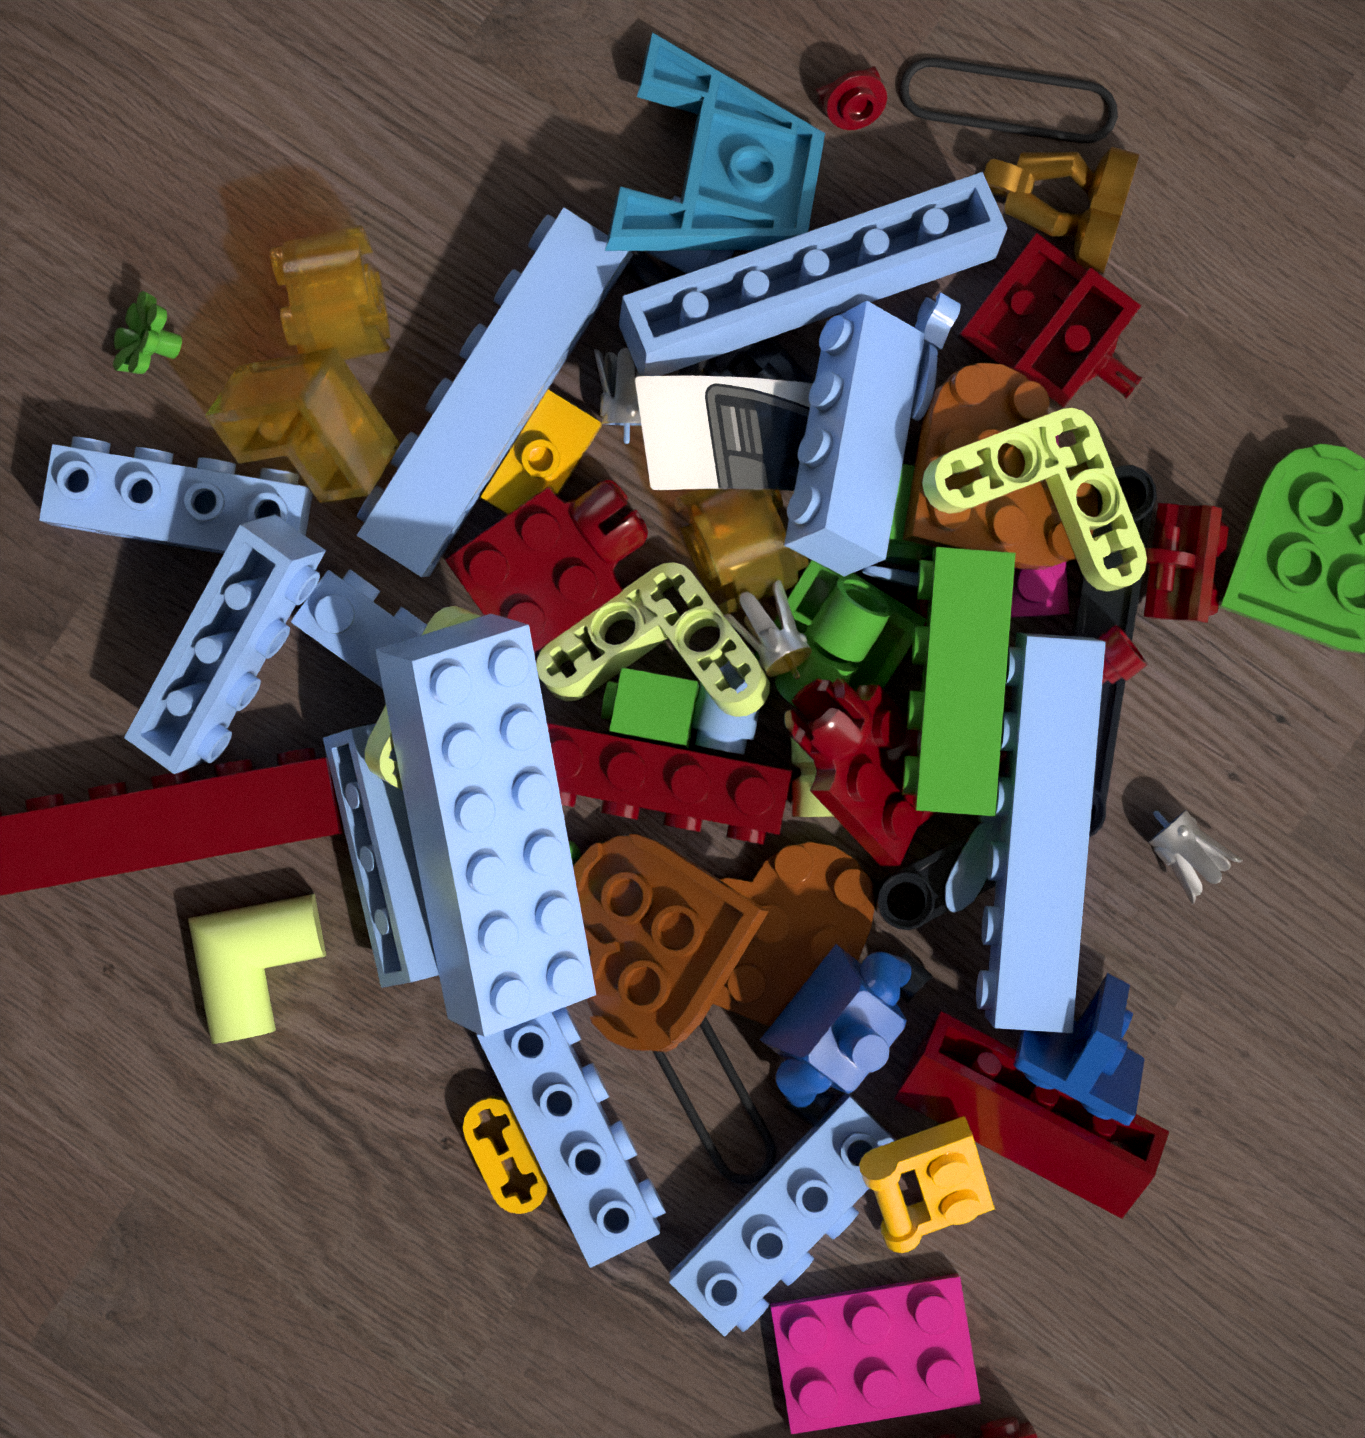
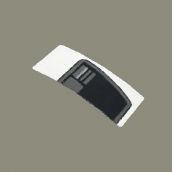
[635,376,812,491]

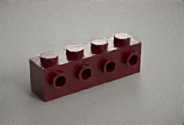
[547,723,792,845]
[894,1011,1169,1219]

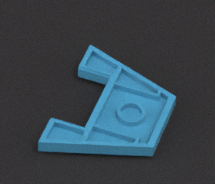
[605,32,825,251]

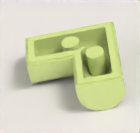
[188,894,326,1044]

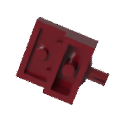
[958,233,1143,411]

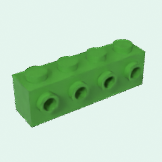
[902,547,1015,816]

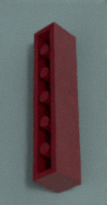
[0,748,345,896]

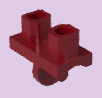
[1144,503,1229,623]

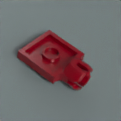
[445,480,648,653]
[785,678,924,866]

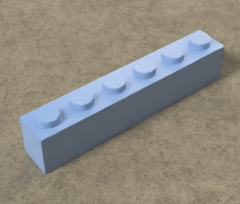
[619,172,1007,376]
[357,207,633,577]
[976,632,1106,1033]

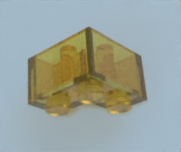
[205,347,400,503]

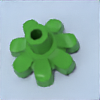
[113,291,182,374]

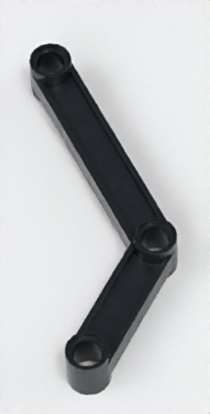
[874,465,1157,930]

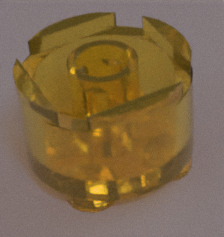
[270,225,391,367]
[674,484,809,615]

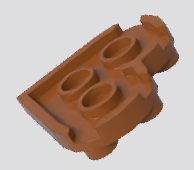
[902,363,1098,570]
[573,834,769,1052]
[713,842,875,1027]

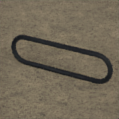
[900,58,1118,144]
[653,1016,776,1184]

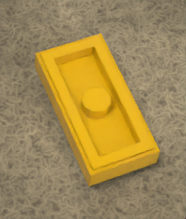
[481,390,602,514]

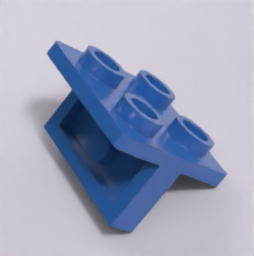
[1014,973,1145,1126]

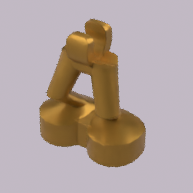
[984,147,1140,274]

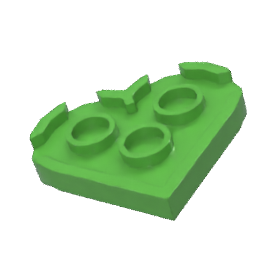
[1218,444,1365,654]

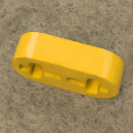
[463,1096,549,1214]

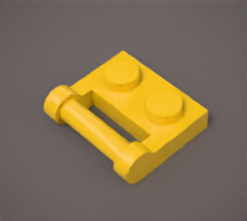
[859,1116,995,1253]

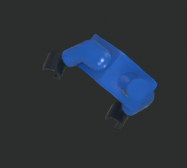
[760,944,933,1127]

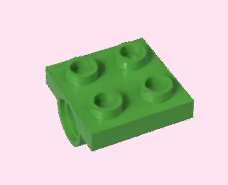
[754,560,927,707]

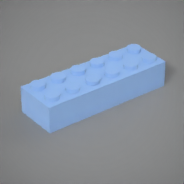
[375,614,596,1037]

